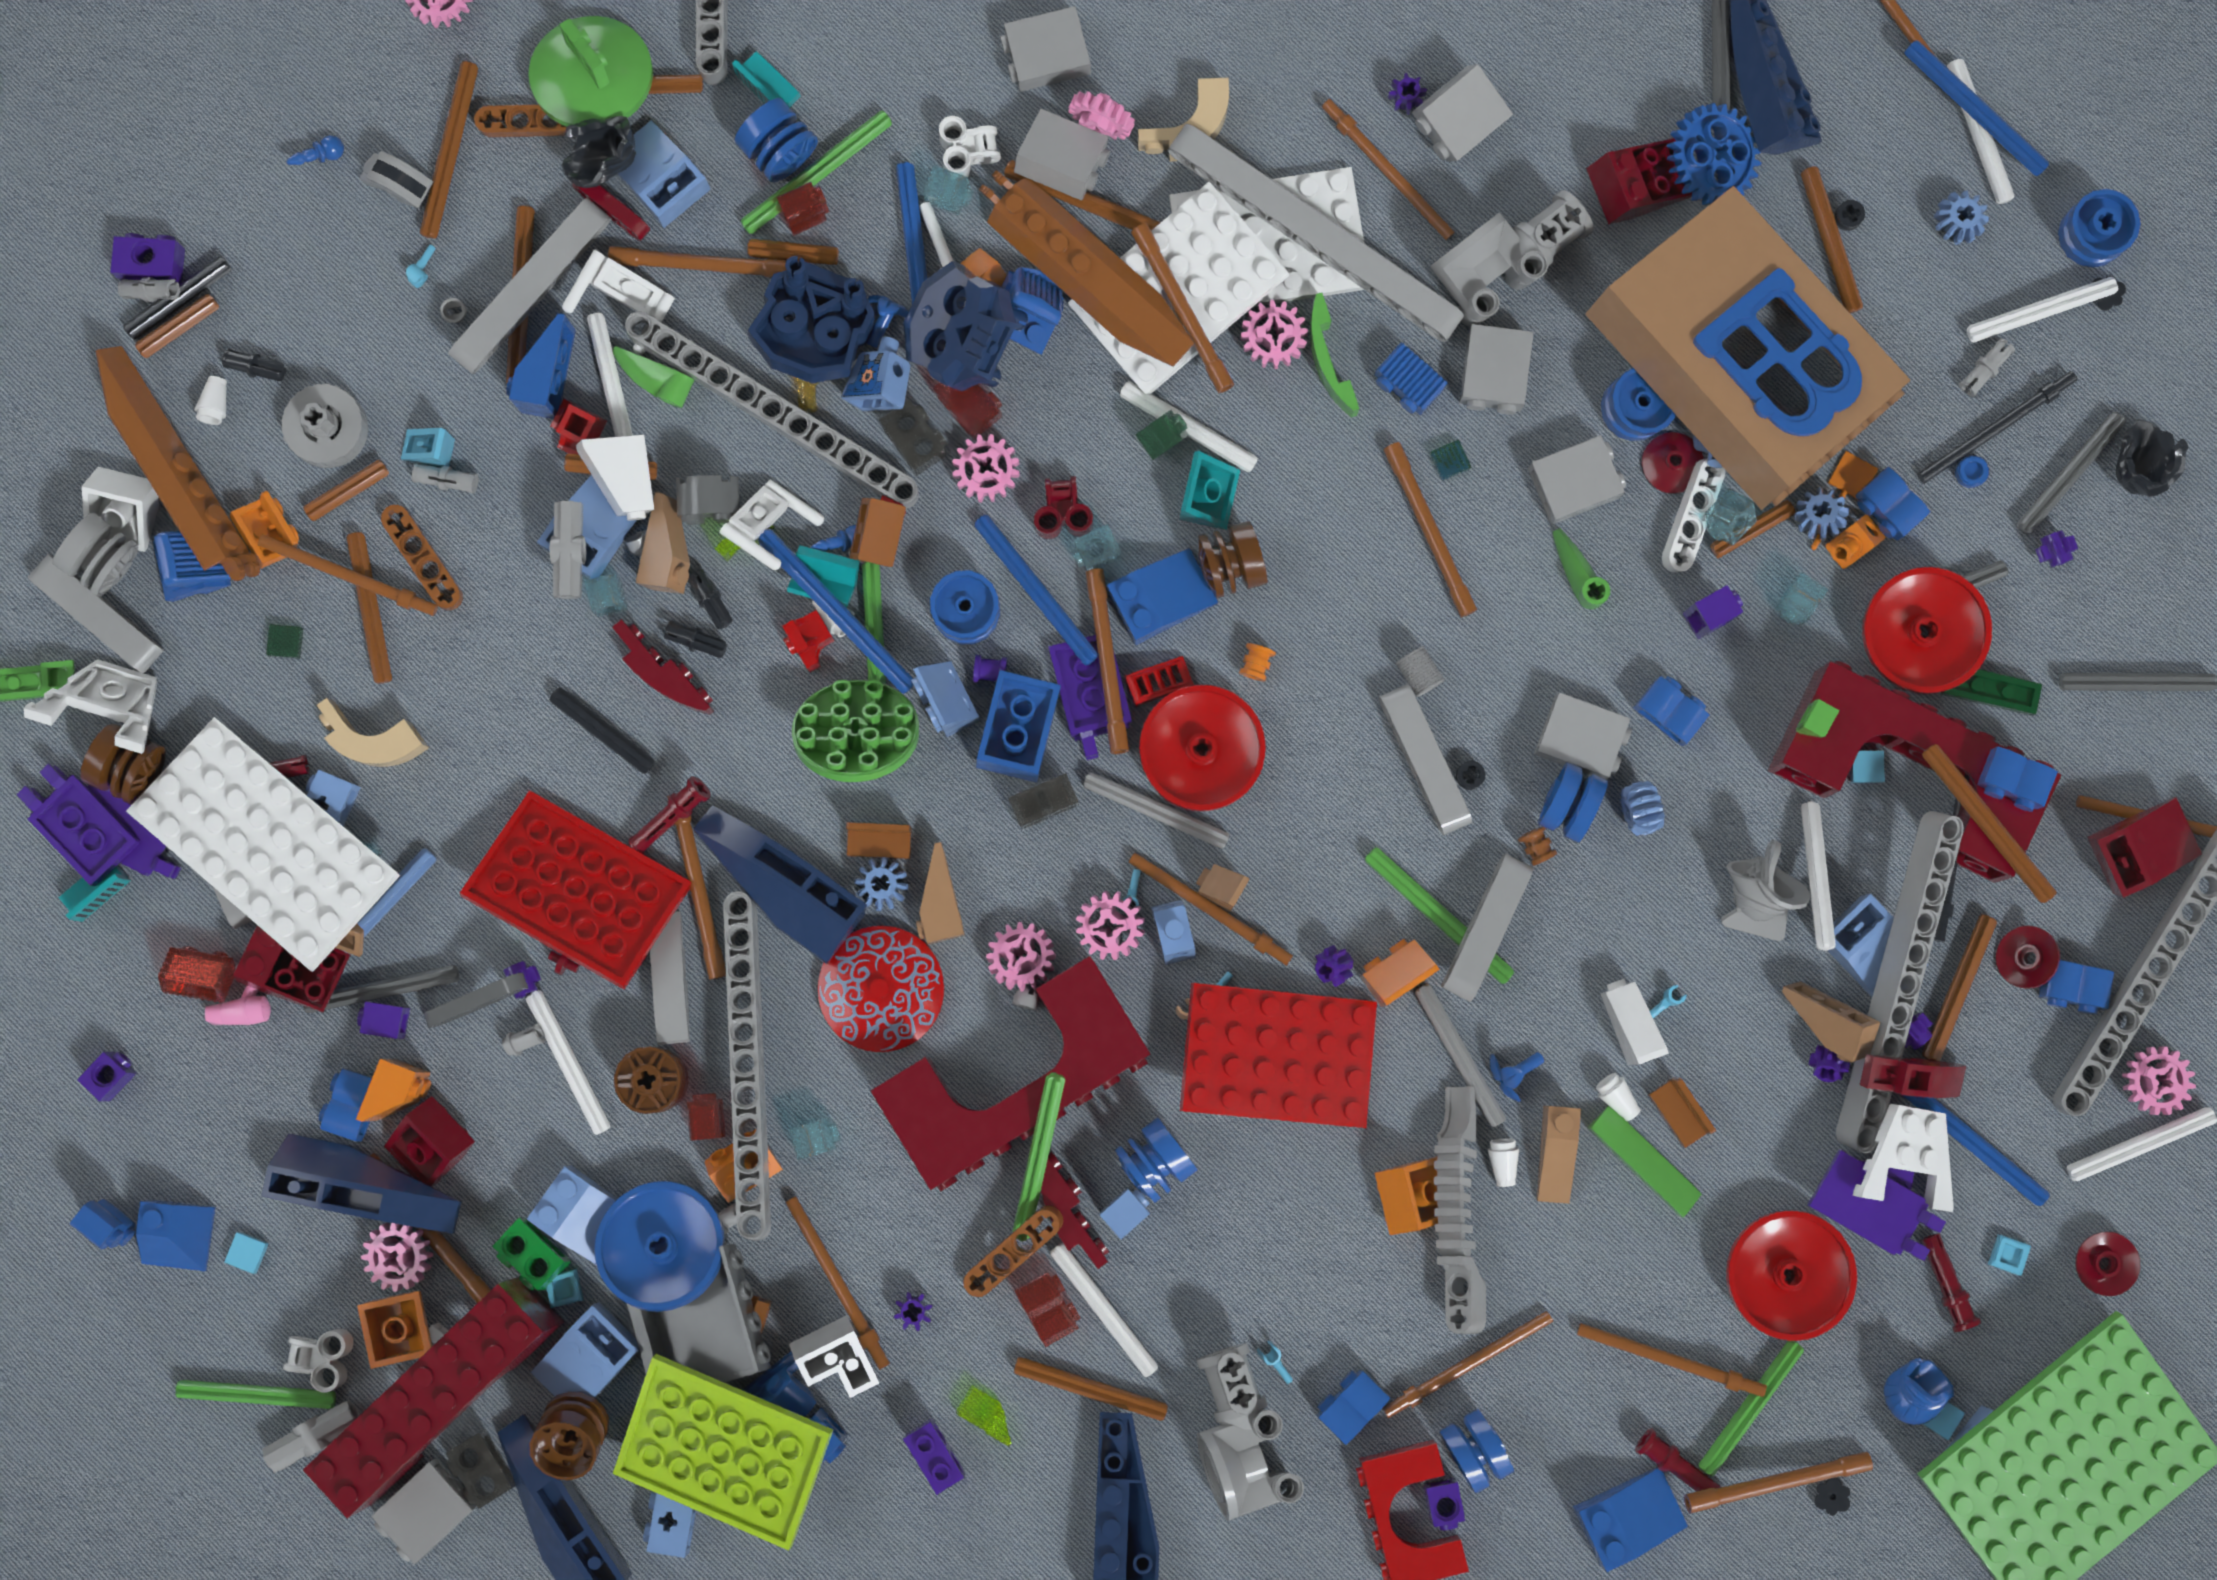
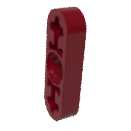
[572,183,651,242]

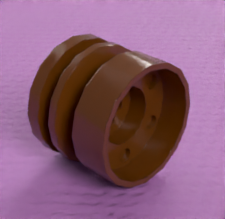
[1198,521,1268,599]
[80,723,166,805]
[614,1046,689,1114]
[529,1391,609,1480]

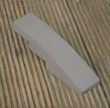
[650,911,690,1045]

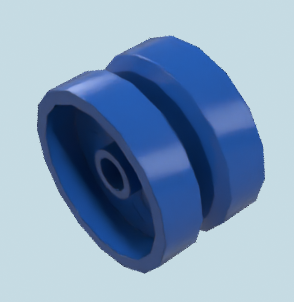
[2058,189,2141,268]
[1601,368,1676,441]
[930,570,1000,645]
[1537,762,1608,843]
[1439,1408,1515,1494]

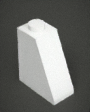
[576,435,654,521]
[1600,978,1669,1065]

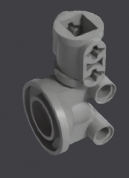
[1430,190,1594,327]
[1196,1342,1304,1521]

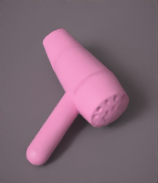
[205,985,271,1025]

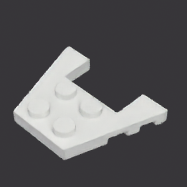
[24,659,157,754]
[1853,1104,1954,1212]

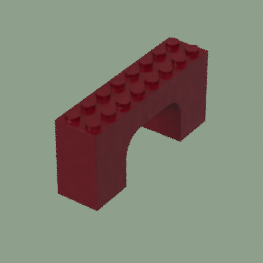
[1767,661,2062,883]
[870,956,1151,1192]
[303,1276,565,1519]

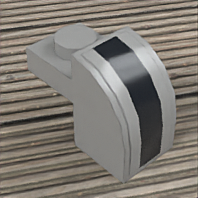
[359,151,433,208]

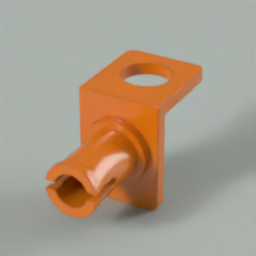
[1825,514,1886,569]

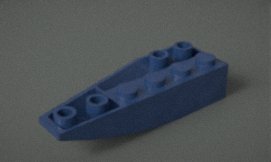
[1730,0,1822,155]
[693,805,867,964]
[261,1134,461,1233]
[1093,1412,1160,1580]
[497,1414,632,1580]

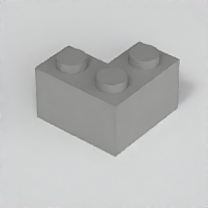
[789,1315,879,1398]

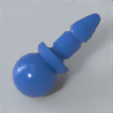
[286,135,344,165]
[810,525,856,552]

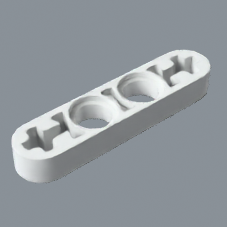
[1662,458,1726,572]

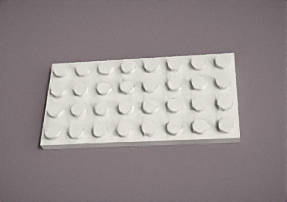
[126,717,400,972]

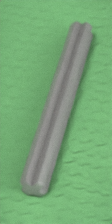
[1083,772,1229,849]
[1415,984,1506,1127]

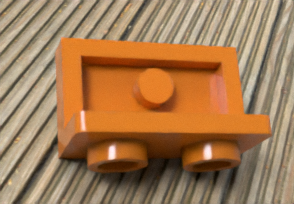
[230,491,299,569]
[704,1129,783,1203]

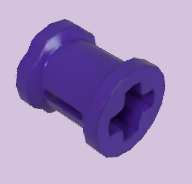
[973,654,1007,683]

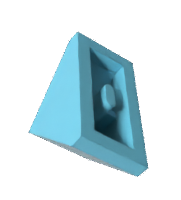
[401,428,455,468]

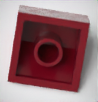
[384,1096,475,1187]

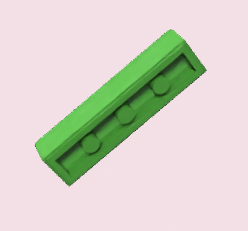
[1587,1105,1702,1218]

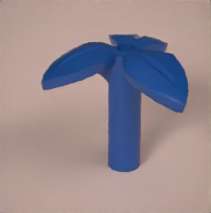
[866,295,909,348]
[1490,1052,1544,1102]

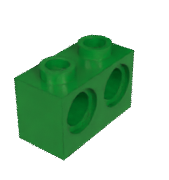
[492,1218,572,1290]

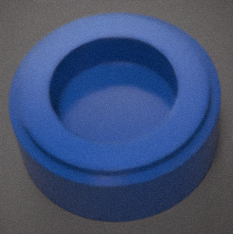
[1955,456,1989,488]

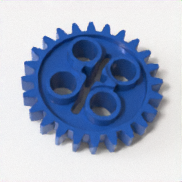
[1667,103,1762,205]

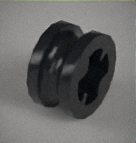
[1834,200,1865,231]
[1456,761,1486,790]

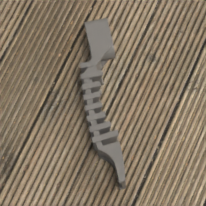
[1434,1086,1486,1335]

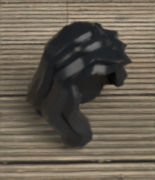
[562,116,636,188]
[2116,420,2189,497]

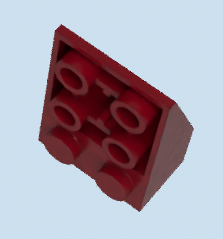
[1586,138,1692,225]
[2087,797,2202,898]
[233,925,351,1013]

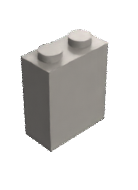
[1000,6,1091,92]
[1412,64,1513,162]
[1014,109,1110,201]
[1459,324,1534,415]
[1527,435,1626,525]
[1534,692,1632,779]
[371,1458,479,1565]

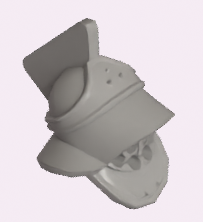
[1721,839,1811,941]

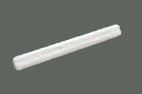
[1947,59,2014,204]
[1967,277,2118,342]
[587,312,633,437]
[1120,381,1258,472]
[1801,801,1836,951]
[526,990,610,1135]
[2066,1107,2217,1181]
[1050,1243,1158,1377]

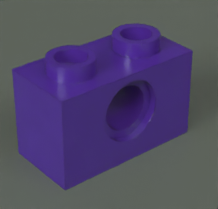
[110,233,185,284]

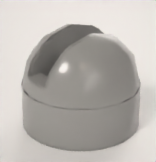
[440,298,467,323]
[625,530,647,557]
[1012,985,1039,1011]

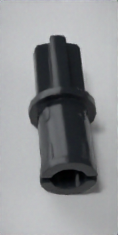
[222,349,286,381]
[687,569,733,629]
[664,620,727,658]

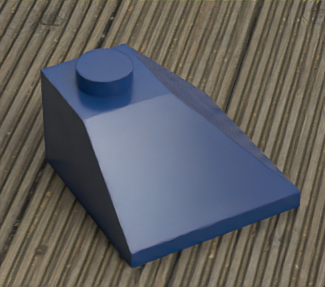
[136,1200,216,1271]

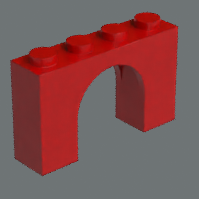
[1355,1440,1469,1580]

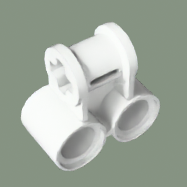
[939,116,1001,182]
[283,1329,353,1393]

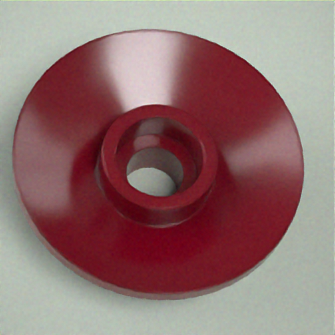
[1642,432,1704,494]
[1996,926,2060,989]
[2075,1232,2140,1296]

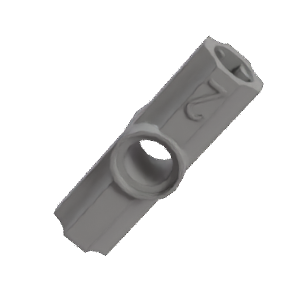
[549,501,586,599]
[262,1400,360,1473]

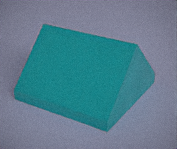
[1180,451,1240,530]

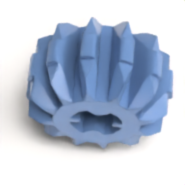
[1934,190,1990,245]
[1794,487,1849,542]
[1620,781,1665,836]
[855,857,909,911]

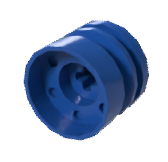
[734,98,818,183]
[1115,1117,1198,1203]

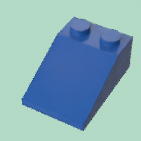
[506,313,576,419]
[1107,548,1218,646]
[976,670,1061,783]
[1573,1467,1688,1572]

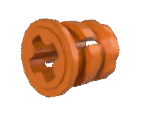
[1239,643,1276,682]

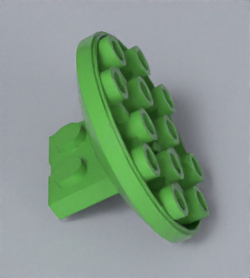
[529,16,653,126]
[792,679,919,782]

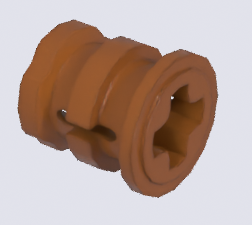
[1517,826,1557,866]

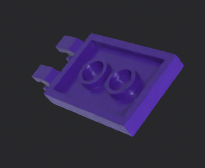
[1048,635,1132,761]
[16,763,141,886]
[88,785,181,879]
[1807,1150,1946,1261]

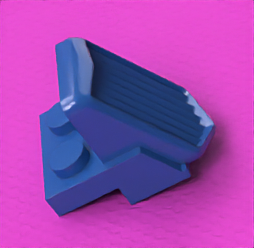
[1001,267,1064,355]
[153,531,231,602]

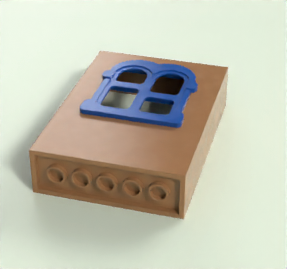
[1585,186,1911,510]

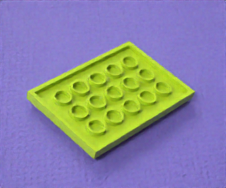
[612,1354,833,1551]

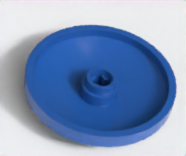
[595,1181,725,1312]

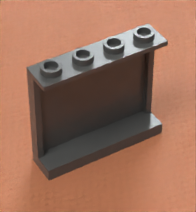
[627,1244,771,1383]

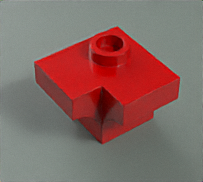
[550,399,607,454]
[782,610,835,673]

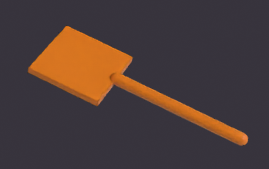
[1811,451,1879,550]

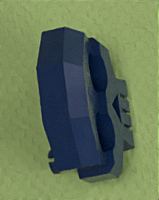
[748,256,875,384]
[904,261,1028,391]

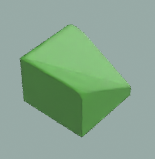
[1796,699,1839,738]

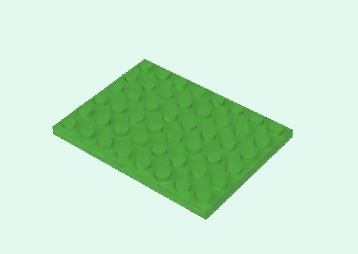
[1917,1311,2217,1580]

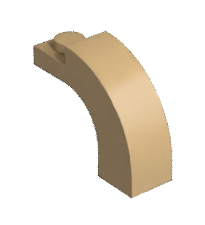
[1138,78,1229,162]
[317,698,429,767]

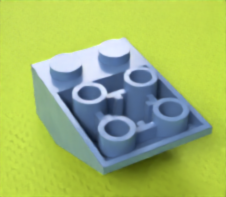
[617,120,711,228]
[537,475,637,582]
[911,661,980,737]
[1828,894,1928,997]
[530,1302,640,1398]

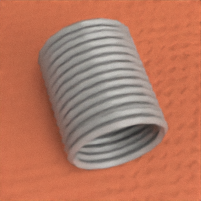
[1396,646,1445,697]

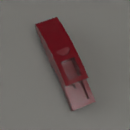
[612,619,714,715]
[1860,1054,1966,1098]
[1041,1151,1110,1269]

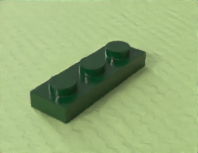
[1940,669,2042,716]

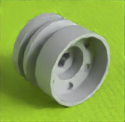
[52,512,139,597]

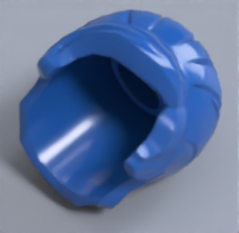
[1884,1358,1954,1425]

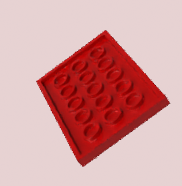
[459,790,692,990]
[1179,983,1377,1128]

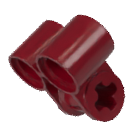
[1034,476,1093,539]

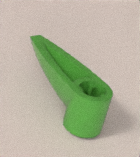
[613,346,695,409]
[1552,528,1610,610]

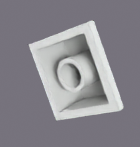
[82,467,159,552]

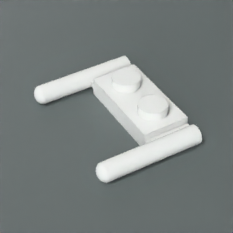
[562,250,675,355]
[719,479,824,570]

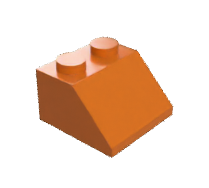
[1360,939,1440,1007]
[356,1059,431,1122]
[1374,1156,1438,1235]
[357,1291,432,1369]

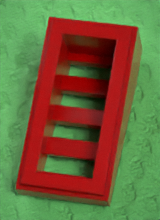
[1124,656,1194,707]

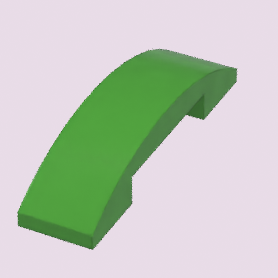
[1310,292,1359,417]
[0,660,75,702]

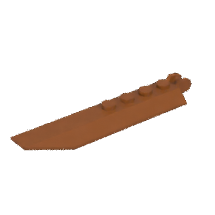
[979,170,1194,367]
[96,346,261,581]

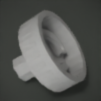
[281,384,368,468]

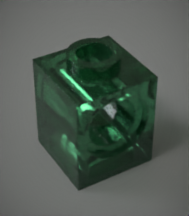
[1135,410,1189,460]

